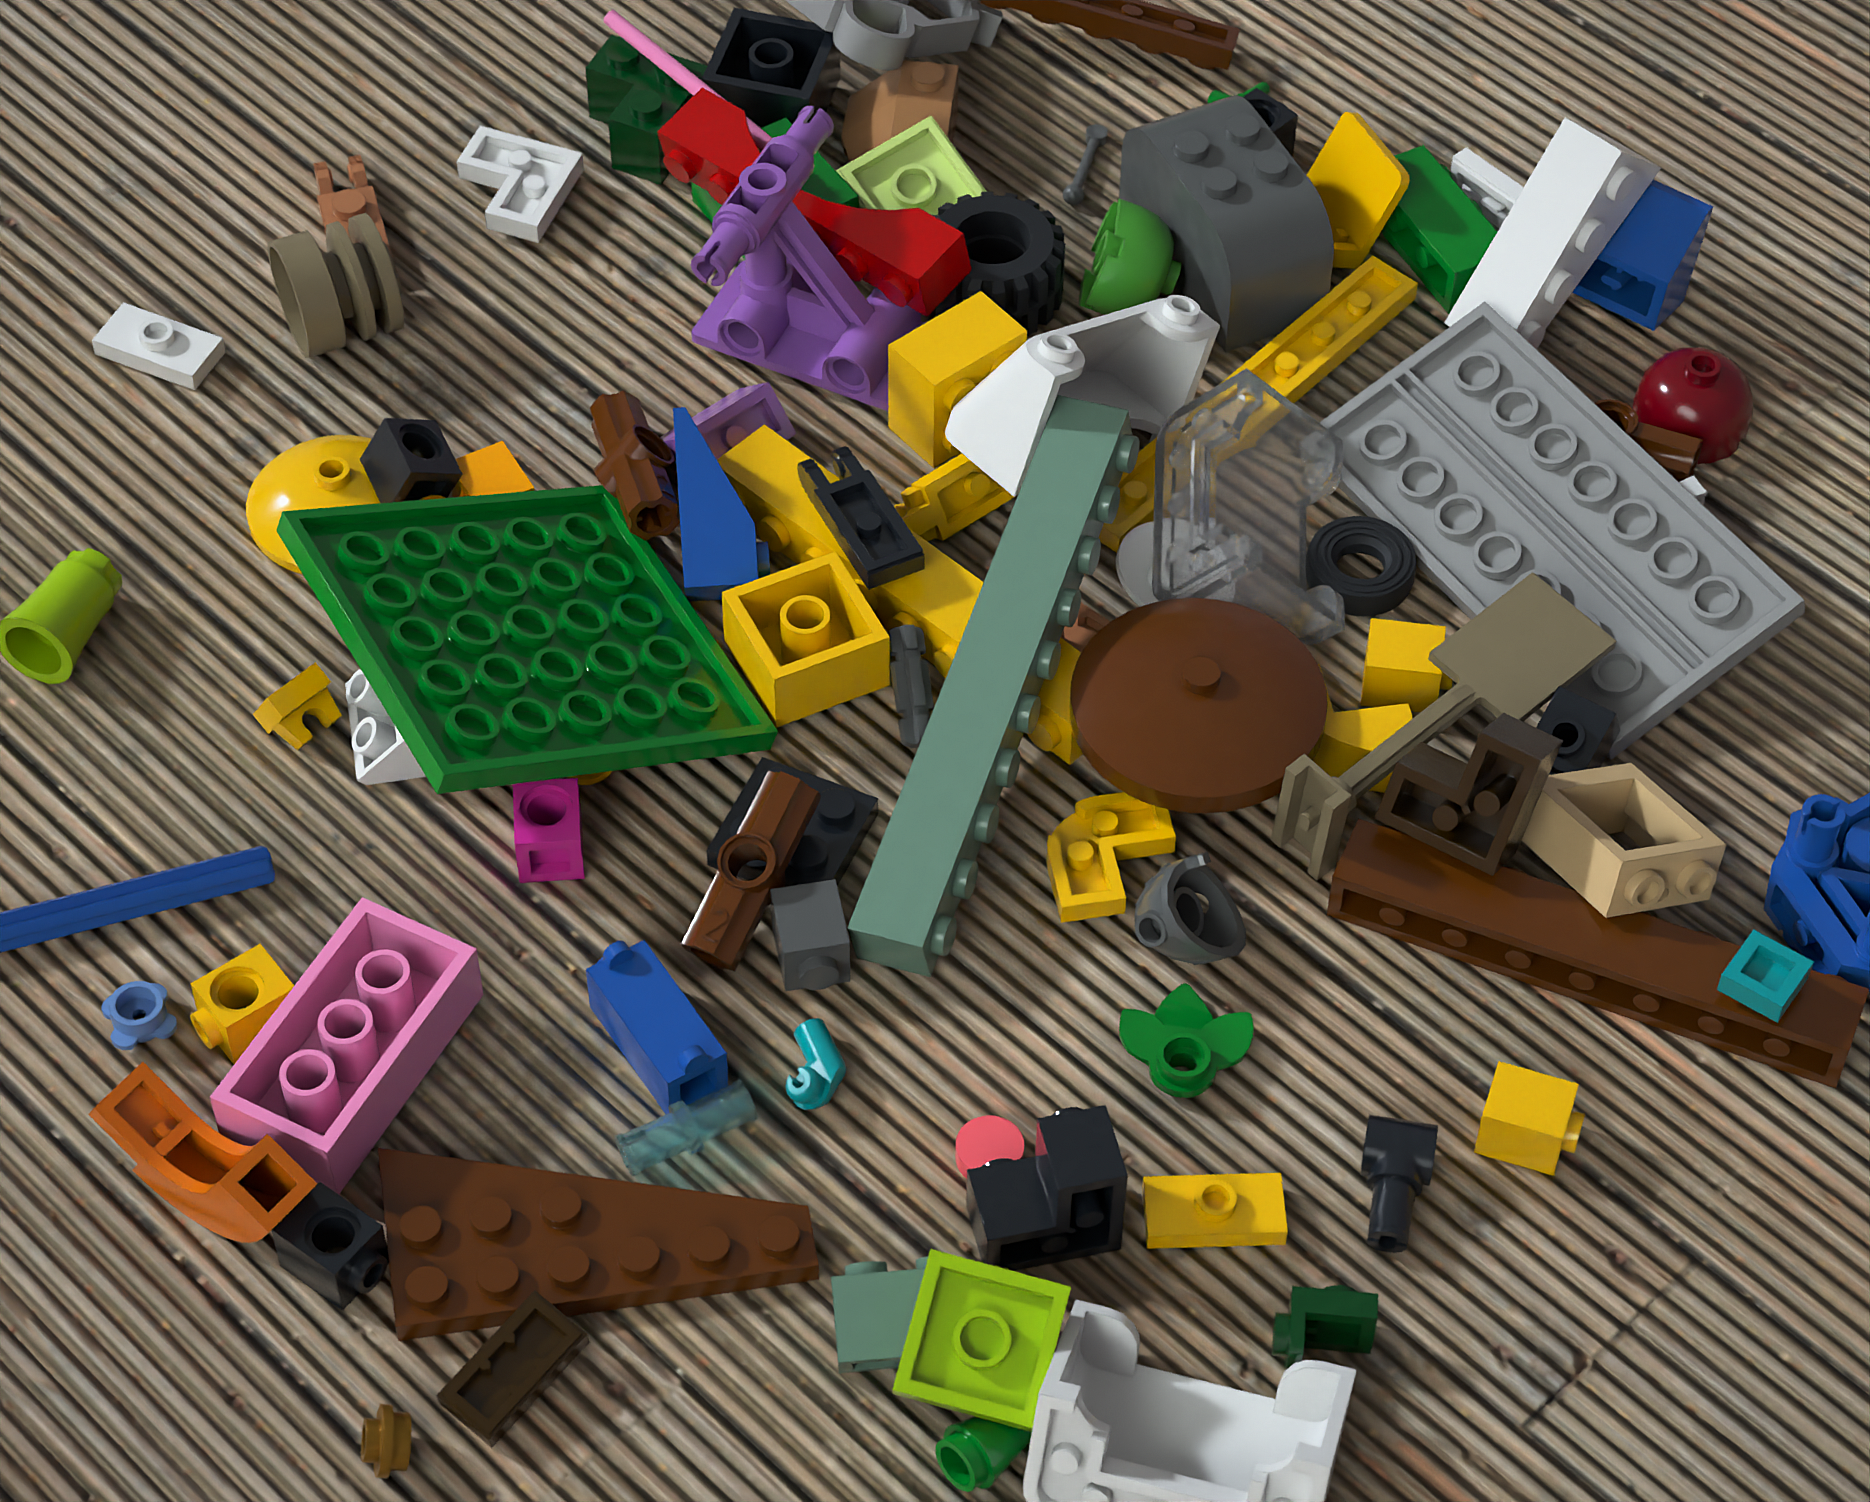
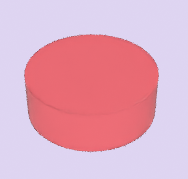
[955,1115,1024,1179]

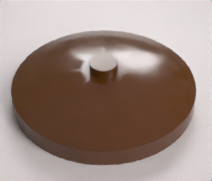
[1070,598,1328,813]

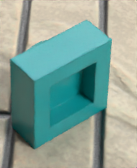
[1717,929,1814,1023]

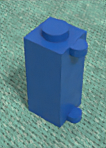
[586,940,729,1121]

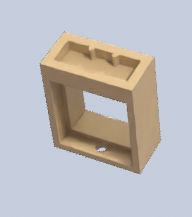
[1521,763,1727,918]

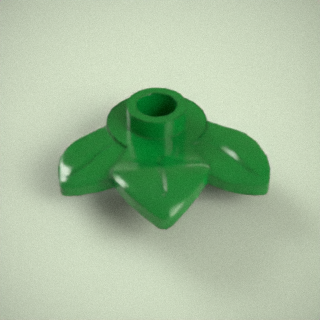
[1119,983,1254,1098]

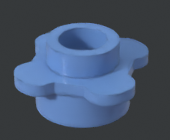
[102,981,177,1050]

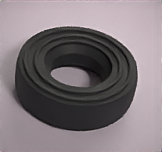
[1305,516,1416,617]

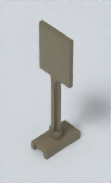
[1271,572,1617,881]

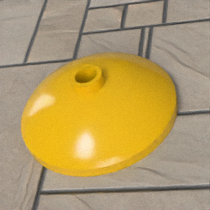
[246,435,380,574]

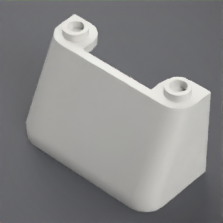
[945,295,1220,497]
[1023,1300,1357,1502]

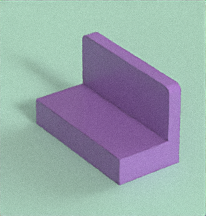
[660,382,797,459]

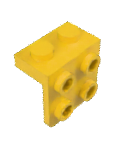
[1307,112,1410,269]

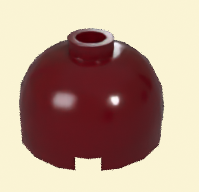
[1632,347,1753,464]

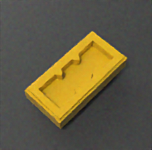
[1142,1173,1288,1249]

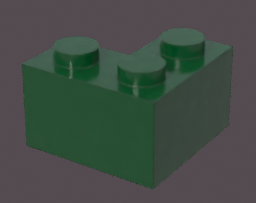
[585,34,707,185]

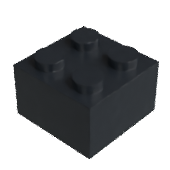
[701,8,841,128]

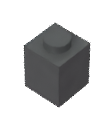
[770,879,850,992]

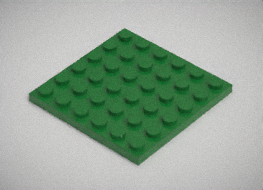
[276,485,778,794]

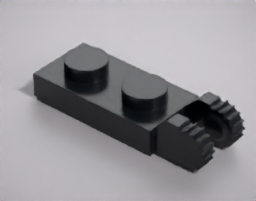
[797,446,925,590]

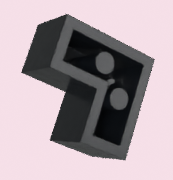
[966,1105,1128,1271]

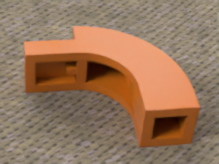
[88,1062,317,1243]

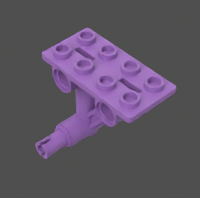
[691,106,925,411]

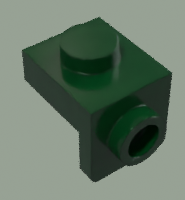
[1272,1285,1378,1371]

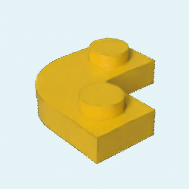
[1046,792,1176,923]

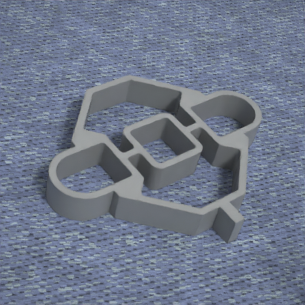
[785,0,1003,70]

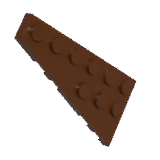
[378,1148,819,1341]

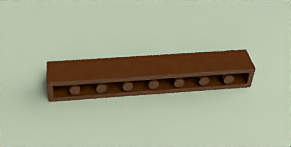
[1327,818,1870,1089]

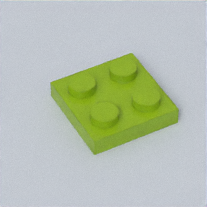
[892,1249,1071,1432]

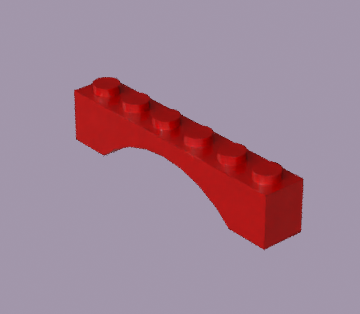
[657,87,972,317]

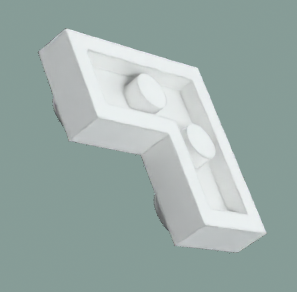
[457,126,584,243]

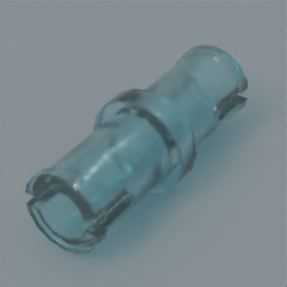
[614,1079,758,1177]

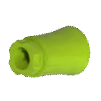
[0,548,123,684]

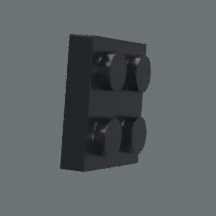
[706,757,879,887]

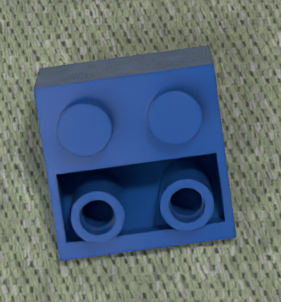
[1572,179,1713,331]

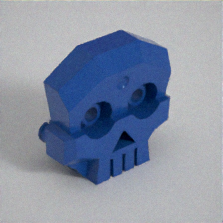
[1763,793,1870,992]

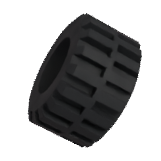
[929,191,1066,337]

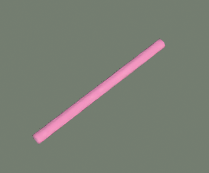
[604,10,772,151]

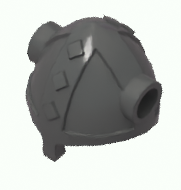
[1134,852,1246,965]

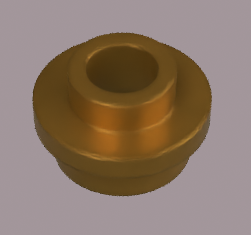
[361,1404,412,1478]

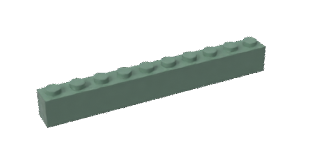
[847,395,1139,977]

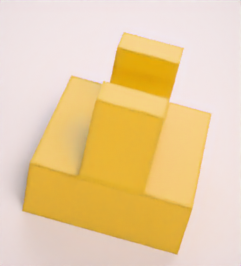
[253,662,342,751]

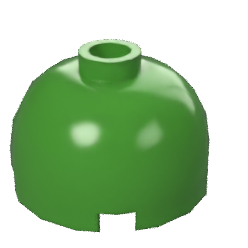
[1079,198,1181,315]

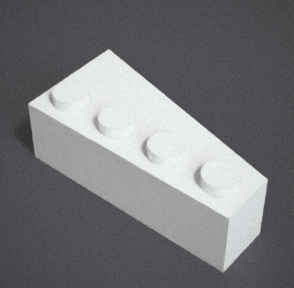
[1444,117,1661,349]

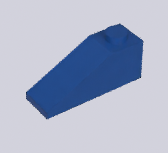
[673,407,770,602]

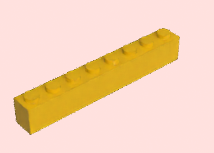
[717,424,1083,765]

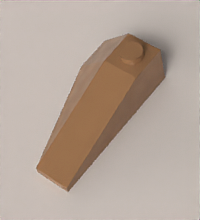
[841,60,959,163]

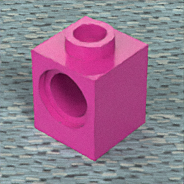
[513,778,585,883]

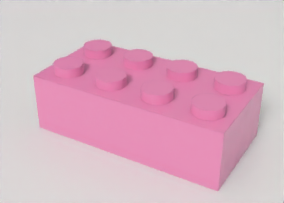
[210,897,483,1195]

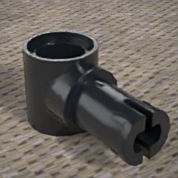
[1360,1114,1438,1253]

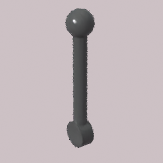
[1063,124,1108,206]

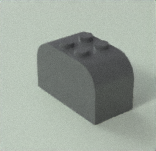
[1119,95,1334,352]

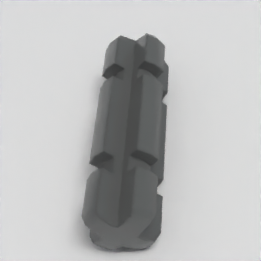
[887,625,934,749]

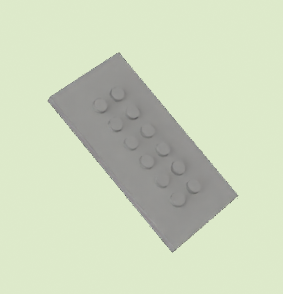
[1299,301,1805,760]

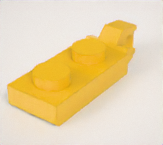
[894,454,1016,541]

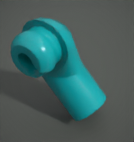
[785,1018,847,1110]

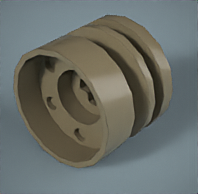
[268,213,404,358]

